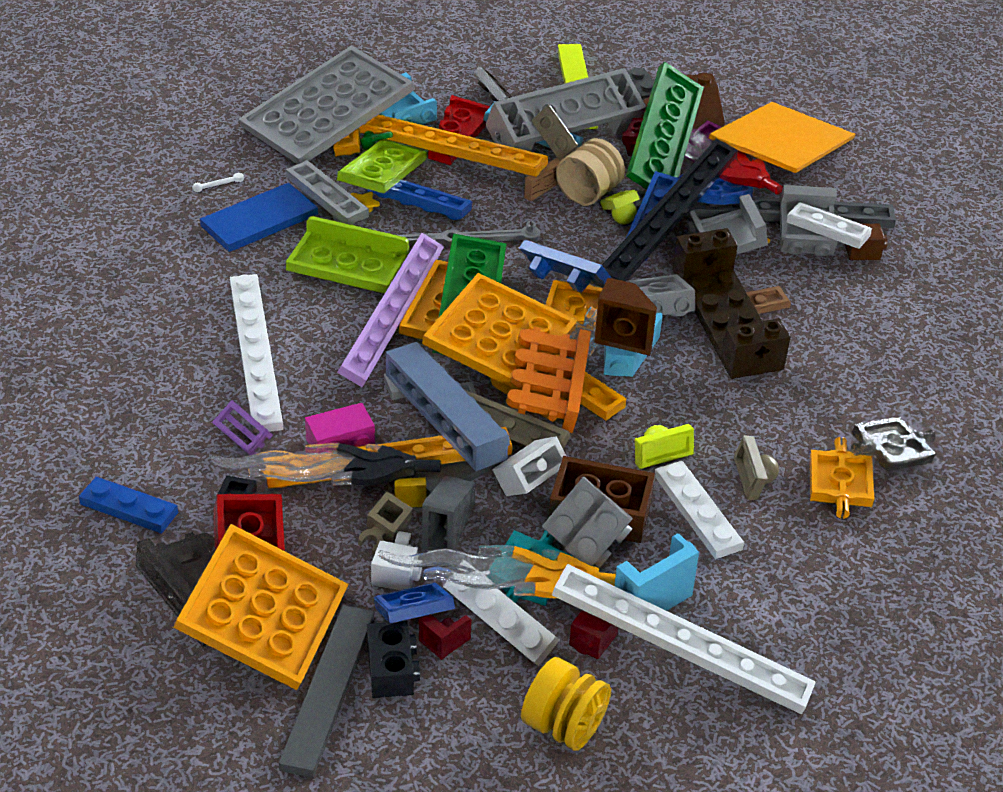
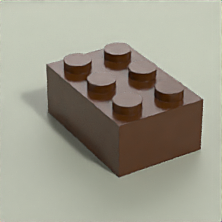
[549,456,655,543]

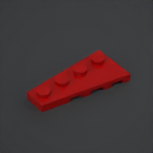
[428,95,490,166]

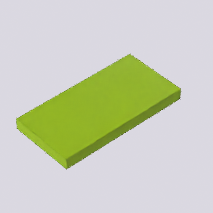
[337,139,427,193]

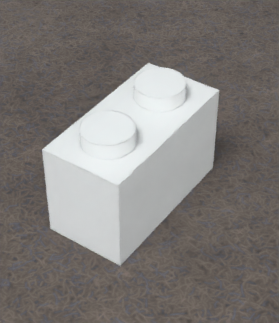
[492,436,566,496]

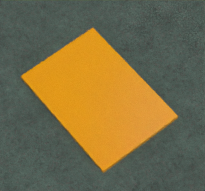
[709,102,855,173]

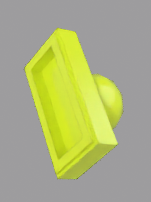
[600,190,640,225]
[635,424,694,469]

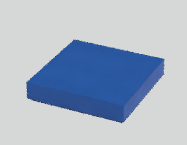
[373,583,455,623]

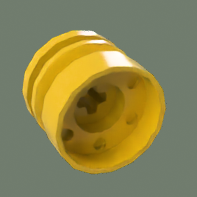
[521,657,611,751]

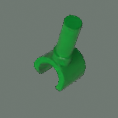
[360,131,393,150]

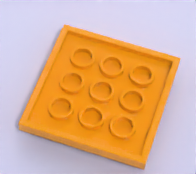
[422,273,578,390]
[173,524,349,690]

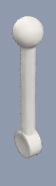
[192,173,244,192]

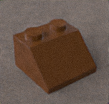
[594,278,657,356]

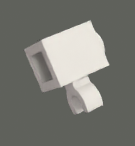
[371,531,422,590]

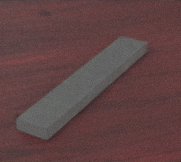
[279,605,375,778]

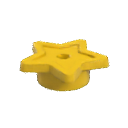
[351,192,380,213]

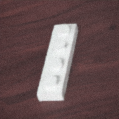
[655,461,744,559]
[443,561,560,666]

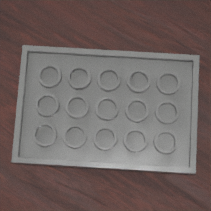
[239,45,415,164]

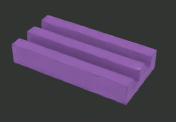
[212,400,273,458]

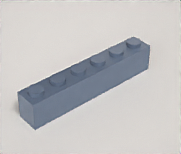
[386,342,510,471]

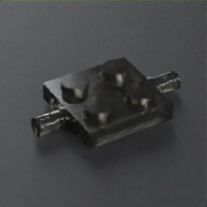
[851,417,936,471]

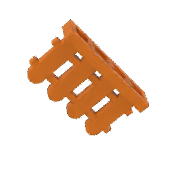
[506,327,591,433]

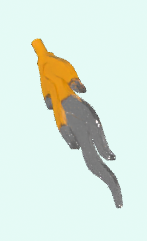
[378,545,616,598]

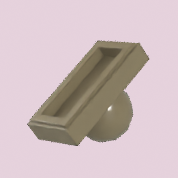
[734,435,779,500]

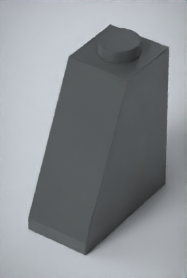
[422,476,476,556]

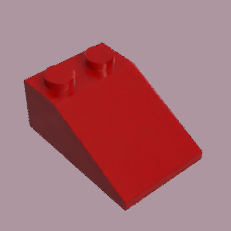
[213,494,285,551]

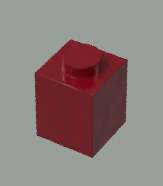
[569,610,619,660]

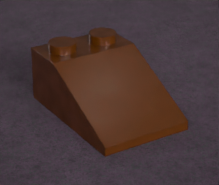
[686,73,725,133]

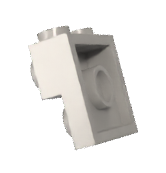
[626,274,695,316]
[542,477,633,568]

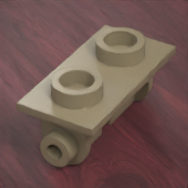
[531,104,578,161]

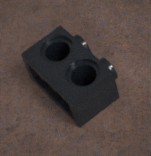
[367,621,420,698]

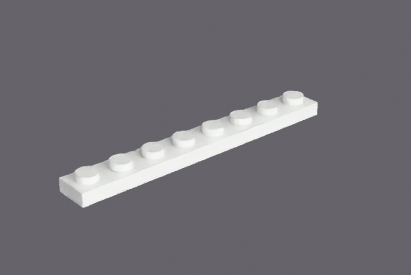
[230,274,283,433]
[552,564,816,715]

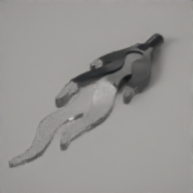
[210,443,441,486]

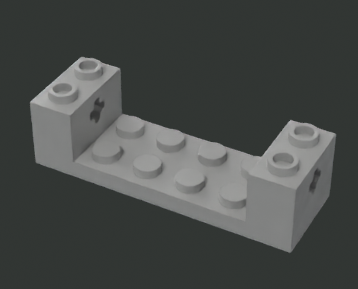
[486,68,647,152]

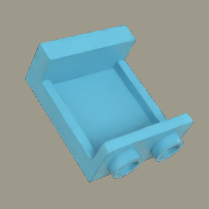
[379,72,437,125]
[615,533,699,611]

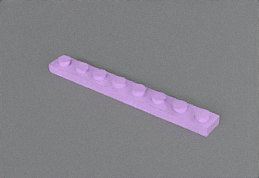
[337,233,444,387]

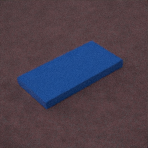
[200,182,318,252]

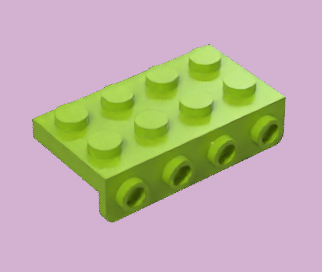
[286,216,409,294]

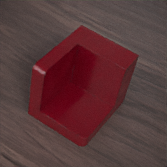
[419,614,472,660]

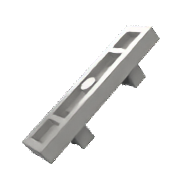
[286,160,369,225]

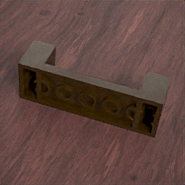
[672,228,791,379]

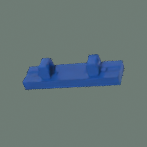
[519,240,612,293]

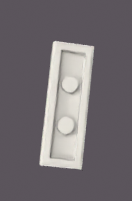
[787,202,872,249]

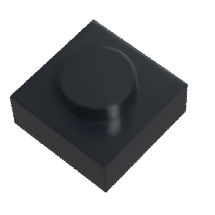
[218,475,257,494]

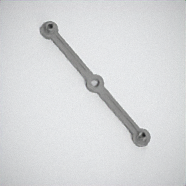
[370,221,540,247]

